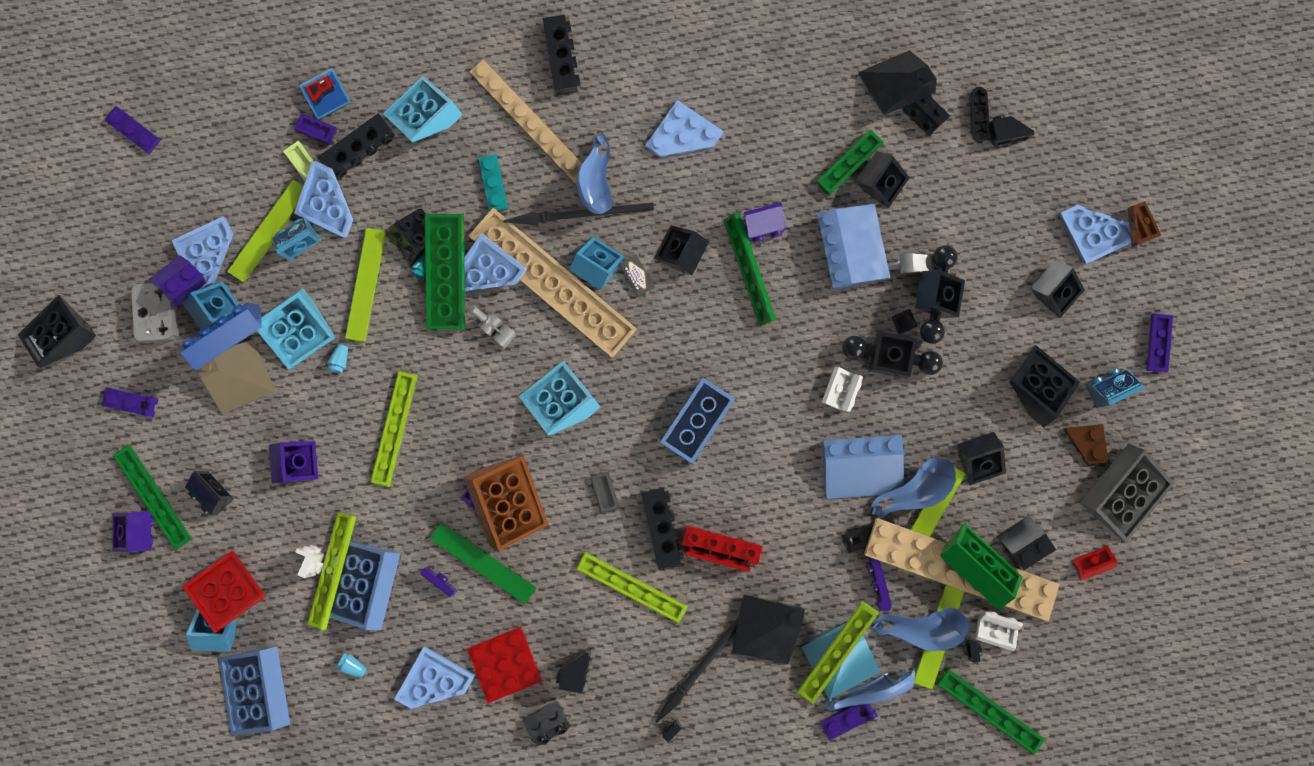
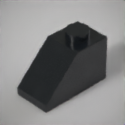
[990,115,1035,146]

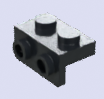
[903,95,950,136]
[523,701,571,746]

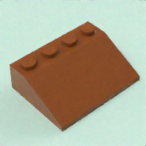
[463,455,549,551]

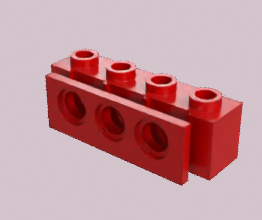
[682,525,763,572]

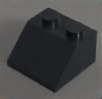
[855,151,910,208]
[654,225,709,275]
[1031,260,1085,318]
[957,432,1006,485]
[185,471,234,515]
[996,516,1056,571]
[556,648,592,694]

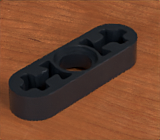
[969,87,990,142]

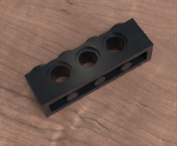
[542,14,581,96]
[317,113,395,178]
[641,487,684,569]

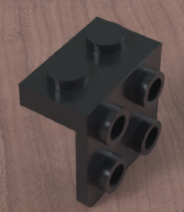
[388,209,426,264]

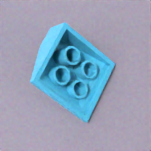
[383,76,463,142]
[257,287,335,369]
[519,361,601,436]
[801,624,880,700]

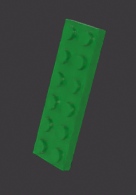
[425,214,465,330]

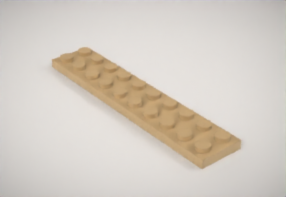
[469,208,637,359]
[864,518,1060,621]

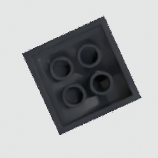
[859,50,937,115]
[18,295,96,368]
[1009,345,1080,428]
[732,595,805,664]

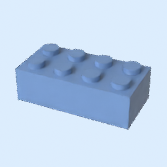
[660,378,735,464]

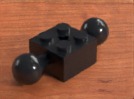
[915,245,965,344]
[842,331,943,379]

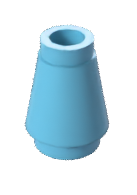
[327,344,348,374]
[336,653,367,678]

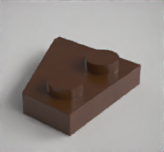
[1128,201,1161,247]
[1064,424,1108,465]

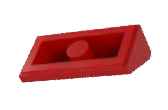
[1072,546,1118,581]

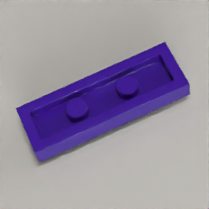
[104,106,161,155]
[1146,313,1173,373]

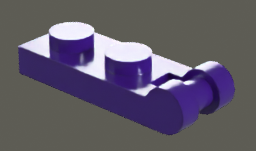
[101,387,159,418]
[867,557,892,612]
[820,703,878,741]

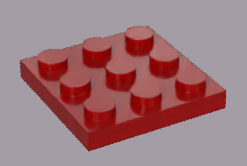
[182,550,266,633]
[467,626,543,704]

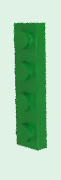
[816,129,884,196]

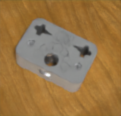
[131,283,179,343]

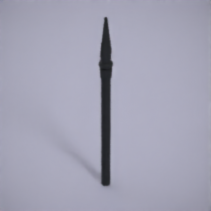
[503,202,654,225]
[655,617,739,723]

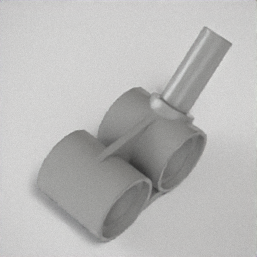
[887,253,934,276]
[469,305,517,349]

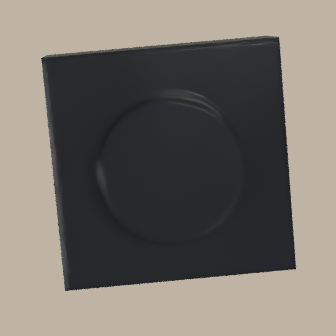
[892,309,918,334]
[966,640,983,662]
[662,720,682,742]

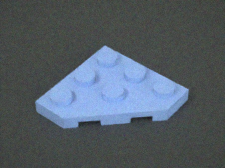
[645,100,724,157]
[294,161,353,238]
[1058,205,1131,265]
[172,216,234,290]
[464,234,527,291]
[395,646,475,709]

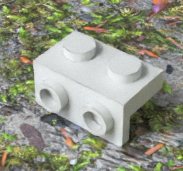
[822,367,863,412]
[295,545,325,578]
[975,611,1023,651]

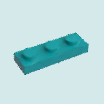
[478,154,508,212]

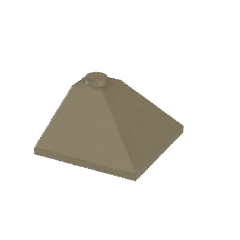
[197,340,275,415]

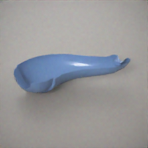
[577,133,613,214]
[869,457,957,518]
[870,608,969,651]
[823,666,915,711]

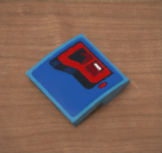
[299,68,351,119]

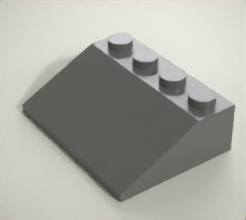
[1080,443,1175,543]

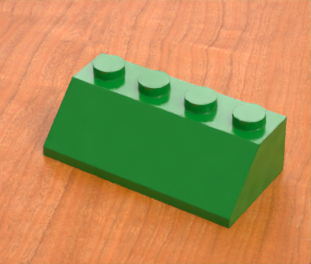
[940,523,1023,610]

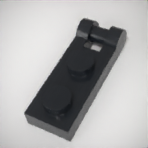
[841,515,896,554]

